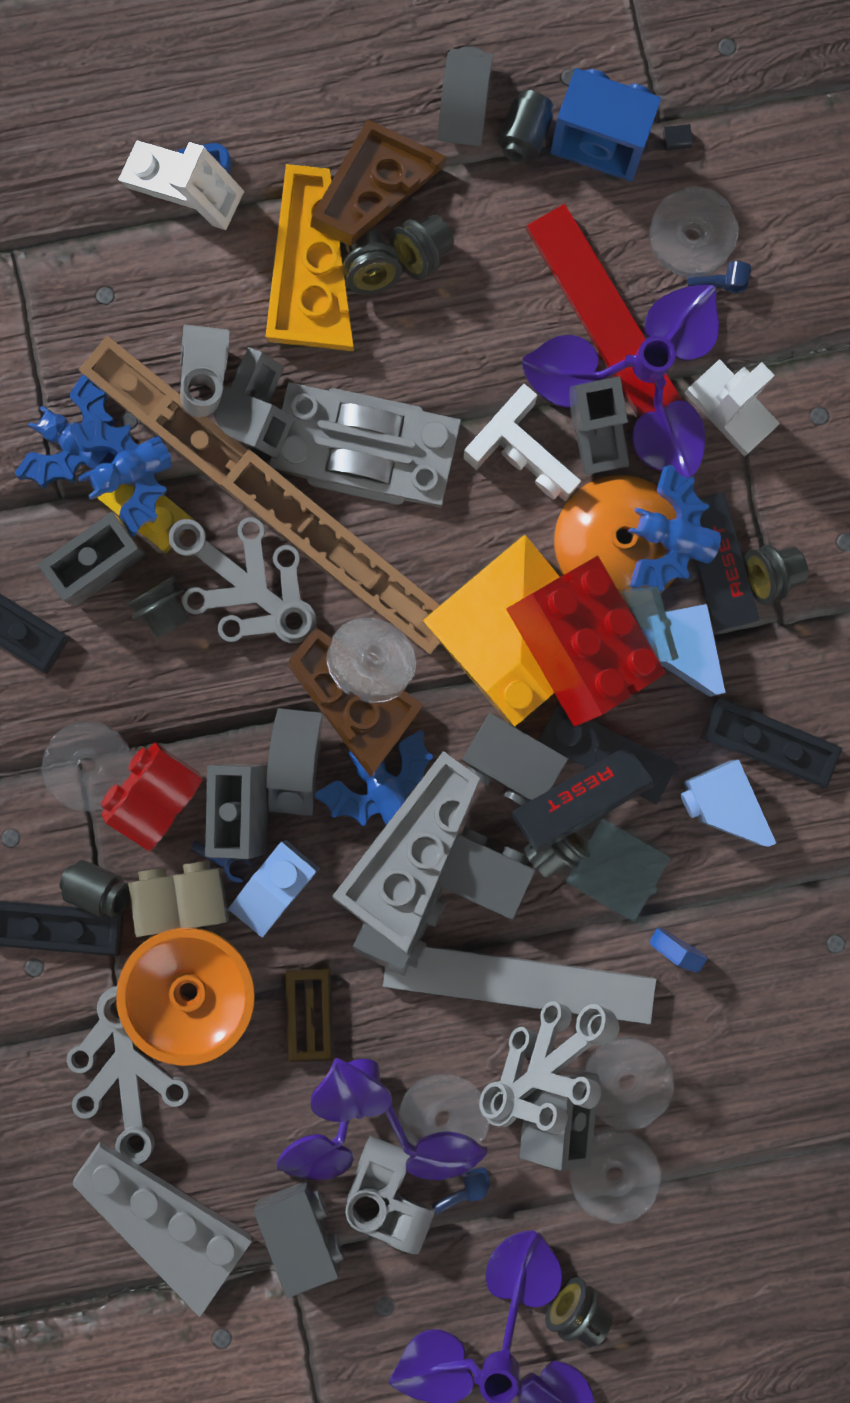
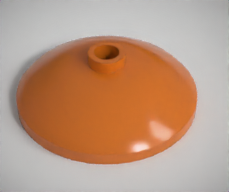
[554,475,677,607]
[116,927,255,1066]

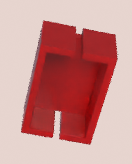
[506,555,666,727]

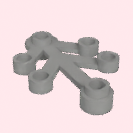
[169,517,316,643]
[66,986,191,1165]
[479,1001,619,1134]

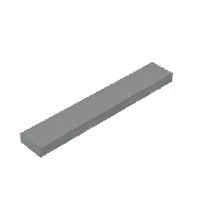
[383,946,656,1024]

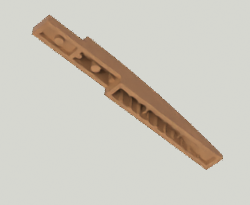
[79,335,440,655]

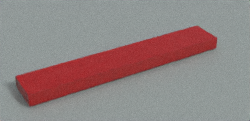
[526,203,683,419]

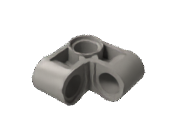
[180,324,230,418]
[345,1136,436,1254]

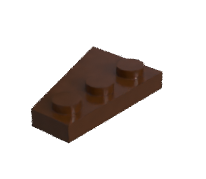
[310,119,447,246]
[287,627,424,777]

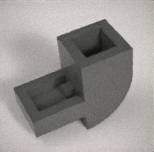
[437,47,494,146]
[214,347,295,459]
[570,377,629,475]
[266,708,322,816]

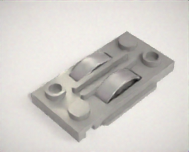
[269,382,461,508]

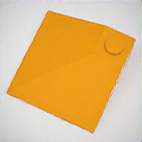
[422,535,560,726]

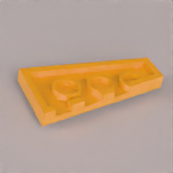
[265,164,354,351]

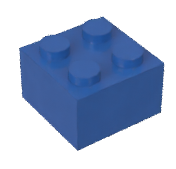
[550,68,662,182]

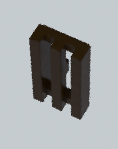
[285,968,334,1062]

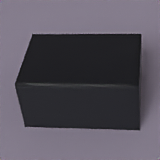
[663,124,693,151]

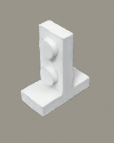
[119,141,244,230]
[685,359,780,457]
[463,384,581,502]

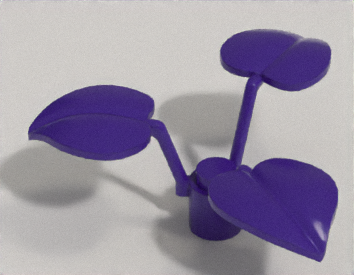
[522,285,719,478]
[276,1058,488,1180]
[389,1230,595,1403]

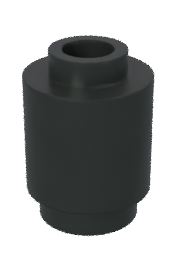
[497,90,553,163]
[59,860,130,918]

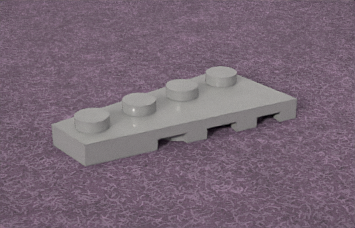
[332,751,480,955]
[73,1141,252,1317]

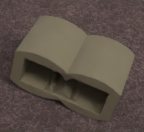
[128,860,229,937]

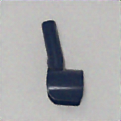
[688,261,751,294]
[190,841,251,882]
[432,1167,490,1215]

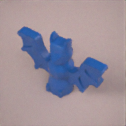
[15,375,116,489]
[70,416,172,537]
[628,465,721,592]
[314,730,433,827]

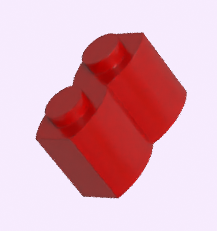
[101,742,203,852]

